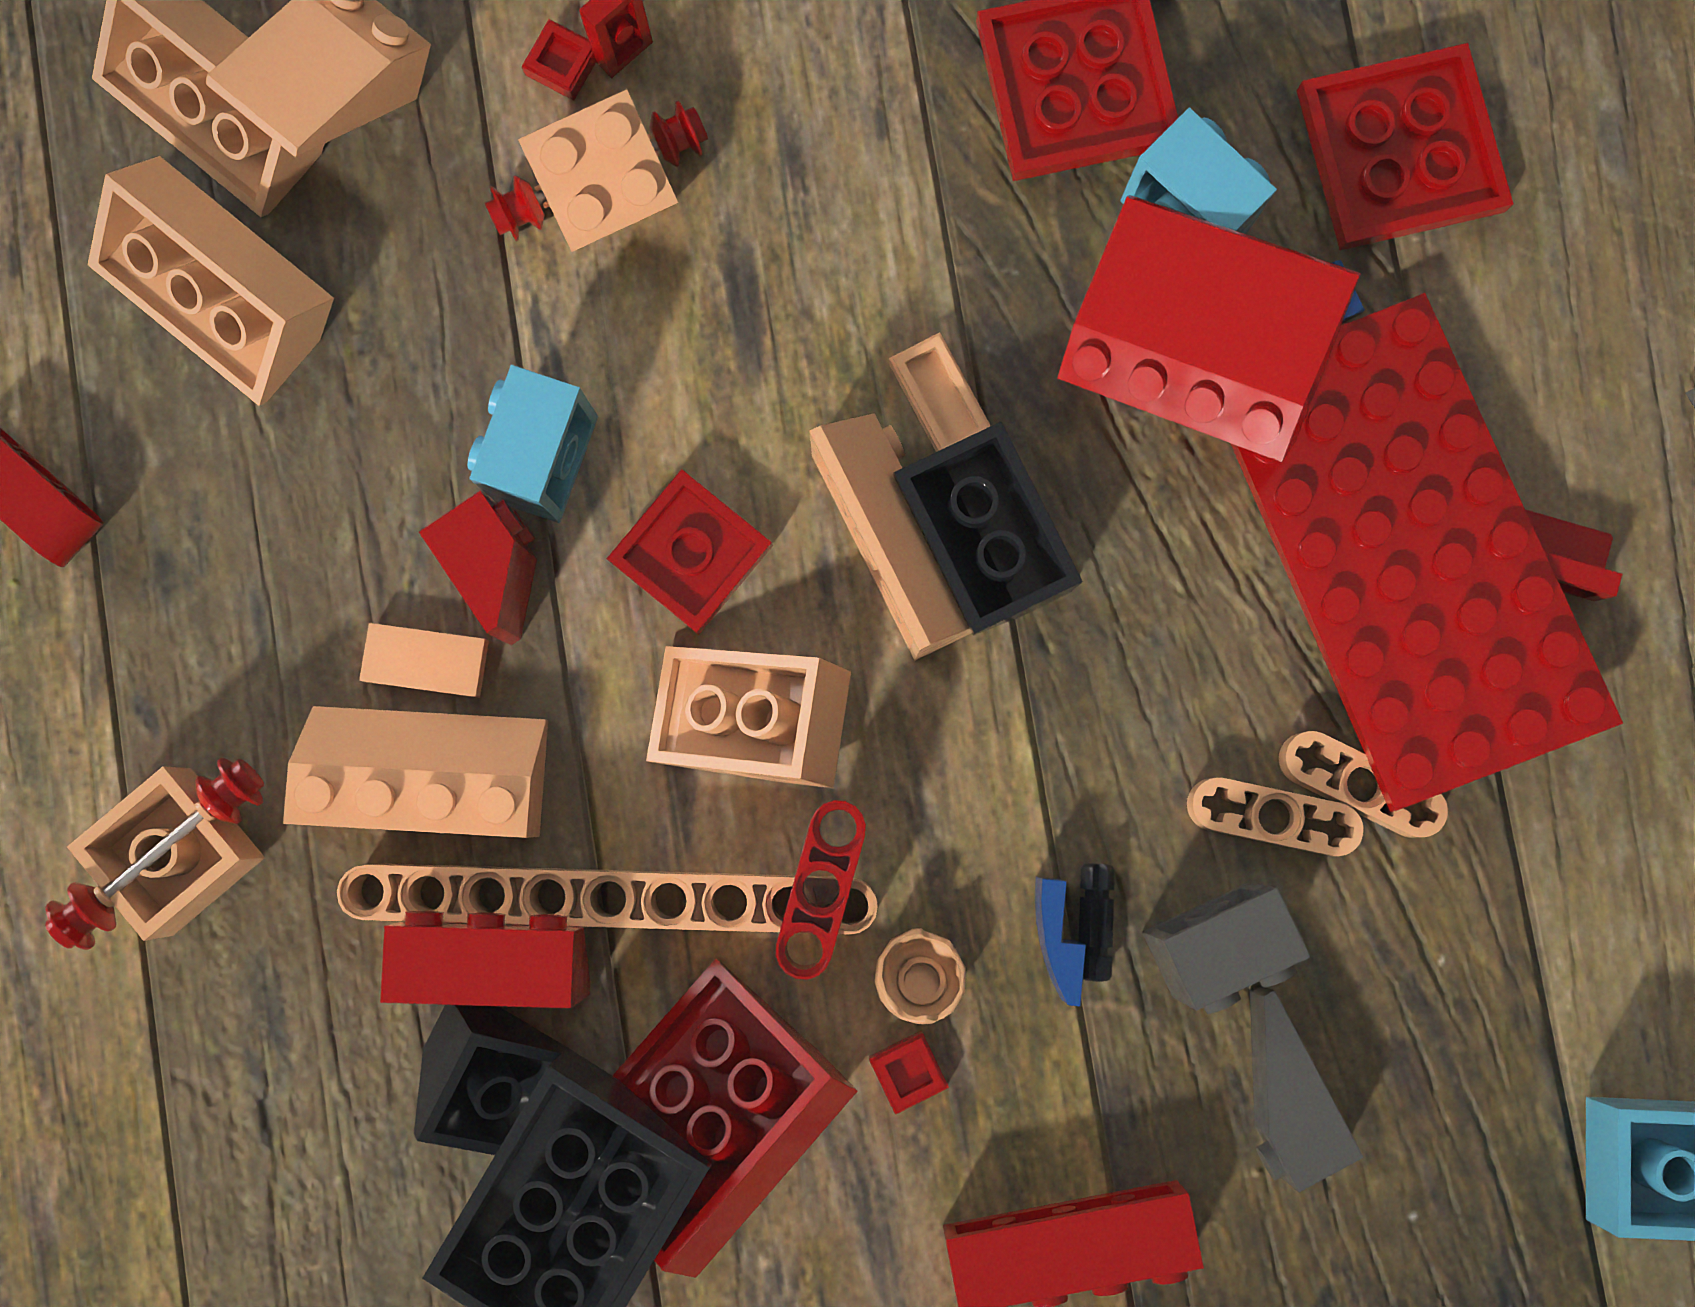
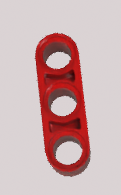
[0,428,104,567]
[775,800,866,980]

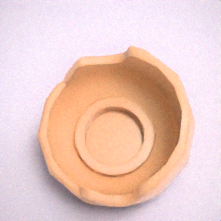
[874,928,966,1024]

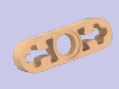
[1279,731,1448,838]
[1187,778,1363,856]

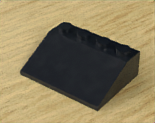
[422,1048,712,1307]

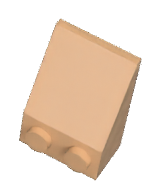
[206,0,431,157]
[646,646,851,788]

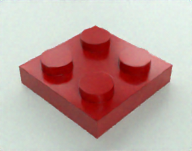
[606,469,773,635]

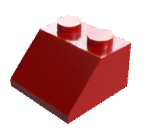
[419,491,537,646]

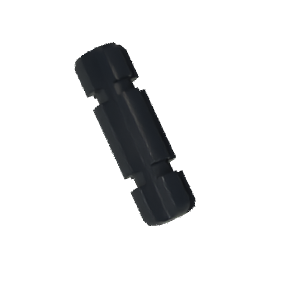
[1079,863,1115,982]

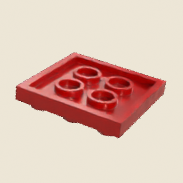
[976,0,1178,181]
[1296,43,1514,251]

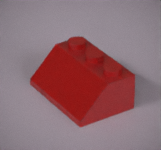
[380,911,590,1008]

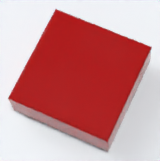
[521,19,596,100]
[869,1030,949,1115]

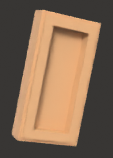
[889,332,991,452]
[359,623,489,698]

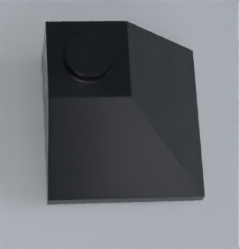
[414,1005,568,1155]

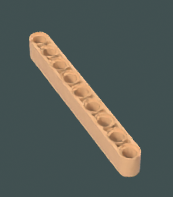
[337,863,878,934]

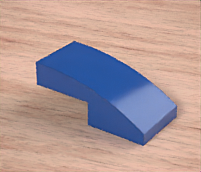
[1035,877,1086,1007]

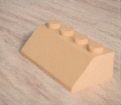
[92,0,325,217]
[88,156,334,406]
[810,413,972,661]
[283,706,548,838]

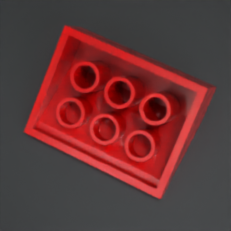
[1057,195,1361,462]
[612,959,858,1278]

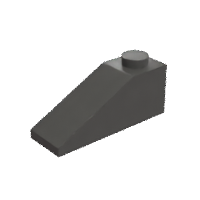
[1250,985,1364,1192]

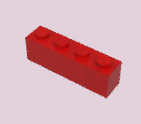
[943,1180,1204,1307]

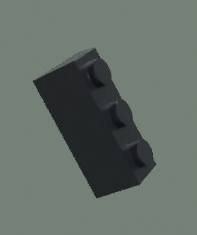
[893,422,1083,636]

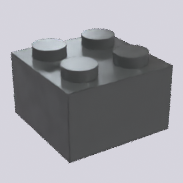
[1142,883,1310,1014]

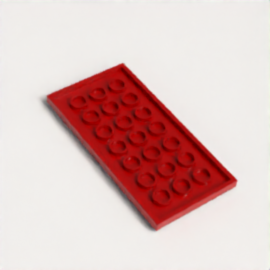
[1230,293,1623,812]

